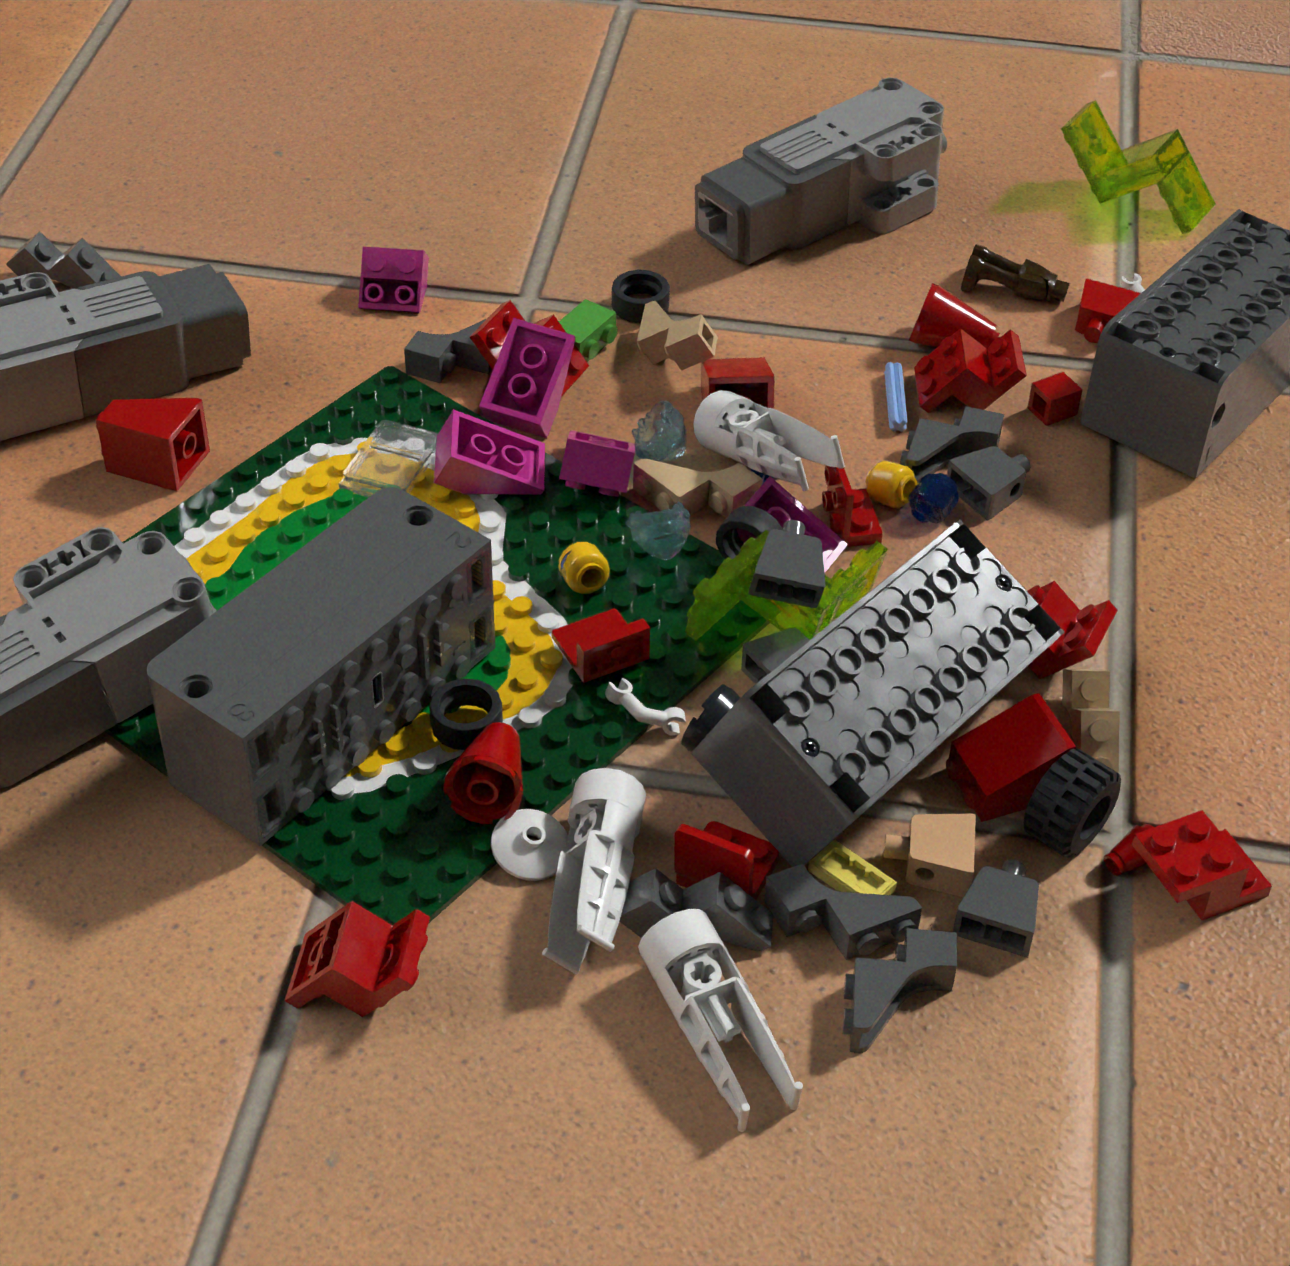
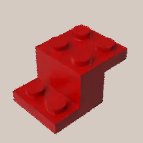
[470,300,589,397]
[914,328,1027,413]
[1027,581,1118,679]
[1132,810,1272,921]
[284,901,430,1017]

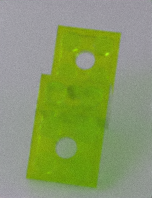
[1061,100,1216,234]
[685,530,888,641]

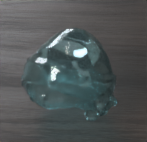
[631,400,687,462]
[625,502,691,561]

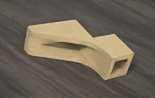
[637,301,718,371]
[633,459,763,523]
[1062,669,1120,773]

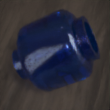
[908,473,959,524]

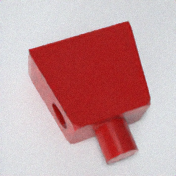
[1075,278,1141,343]

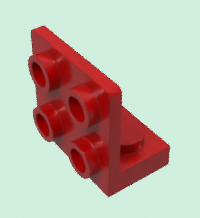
[822,466,883,547]
[552,609,650,683]

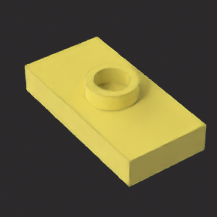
[808,839,897,895]

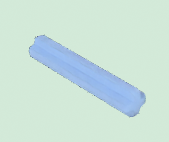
[884,362,908,432]

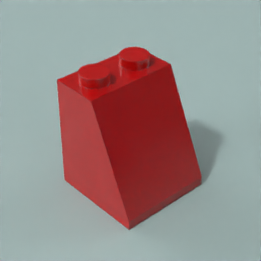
[701,357,775,409]
[96,398,210,492]
[946,693,1076,822]

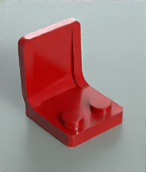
[674,821,779,900]

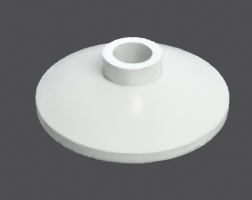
[491,809,568,881]

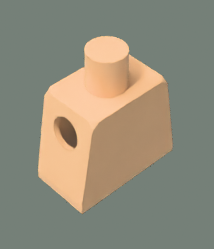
[883,813,976,897]

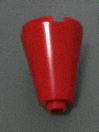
[909,283,1000,348]
[443,722,523,824]

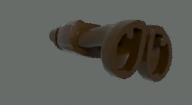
[961,244,1070,302]

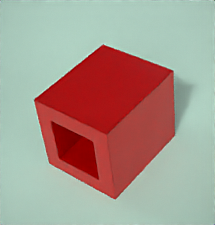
[1027,372,1083,426]

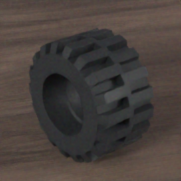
[1023,749,1121,858]

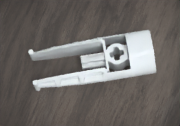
[693,390,845,491]
[542,768,646,974]
[638,909,803,1132]

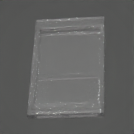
[339,420,438,497]

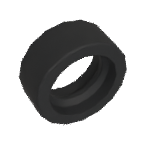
[611,270,670,323]
[716,506,783,575]
[429,679,503,750]

